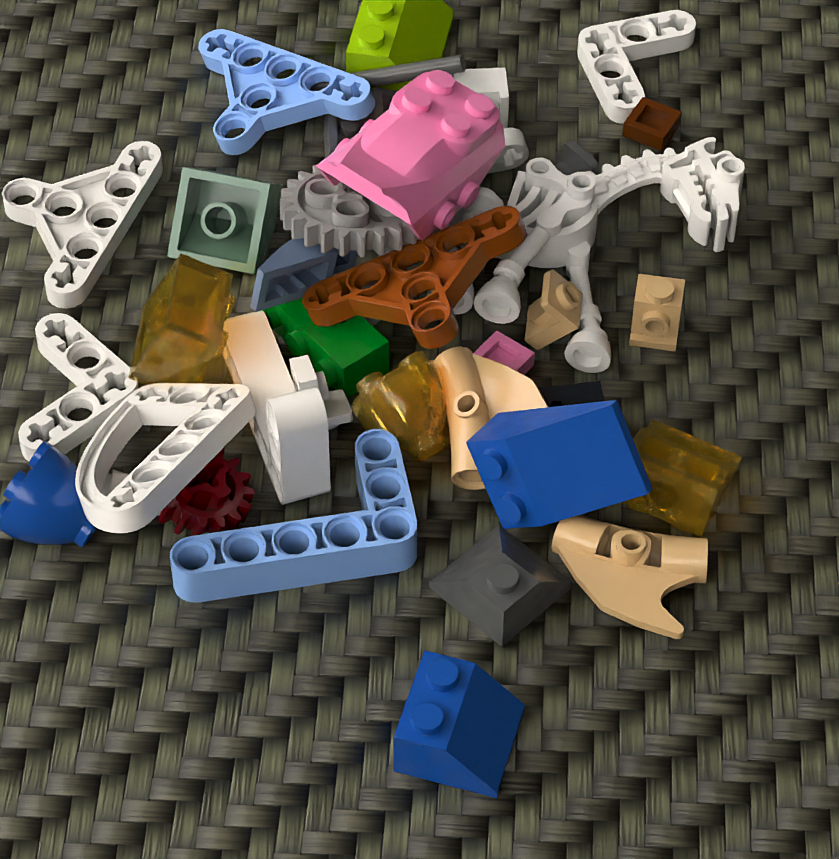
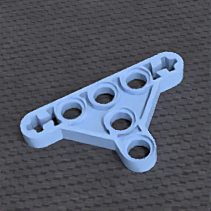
[198,29,375,155]

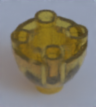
[351,351,448,462]

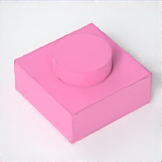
[473,331,535,375]

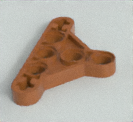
[302,206,527,349]

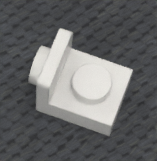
[289,355,353,430]

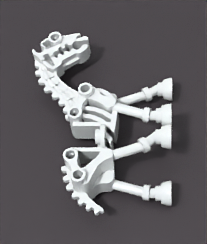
[346,137,745,373]

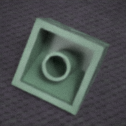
[167,167,283,274]

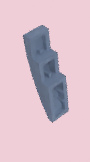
[250,238,368,312]

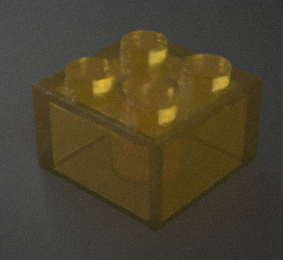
[128,253,235,385]

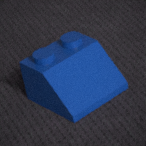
[393,650,525,798]

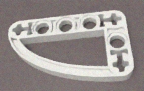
[75,383,256,534]

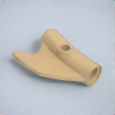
[433,346,548,490]
[551,515,708,639]

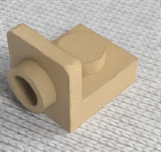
[525,269,583,350]

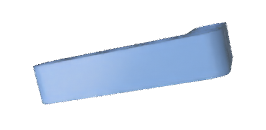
[170,429,417,603]

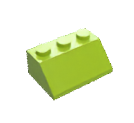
[346,0,454,91]

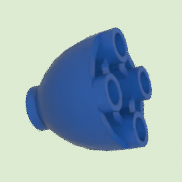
[0,440,97,548]

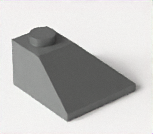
[429,525,572,647]

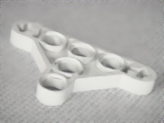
[2,141,163,309]

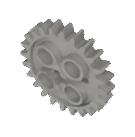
[280,165,417,257]

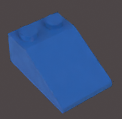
[466,400,653,529]

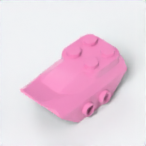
[316,70,505,241]

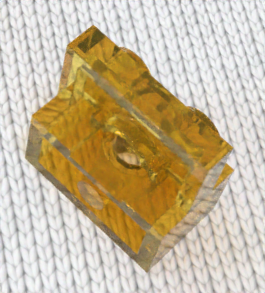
[622,419,742,537]

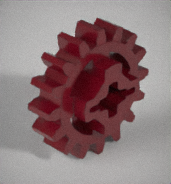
[158,448,255,536]

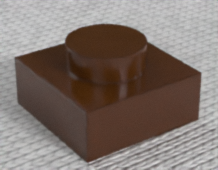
[622,97,682,151]

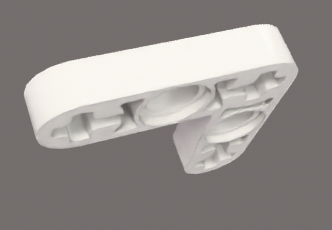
[577,10,696,124]
[18,313,138,461]

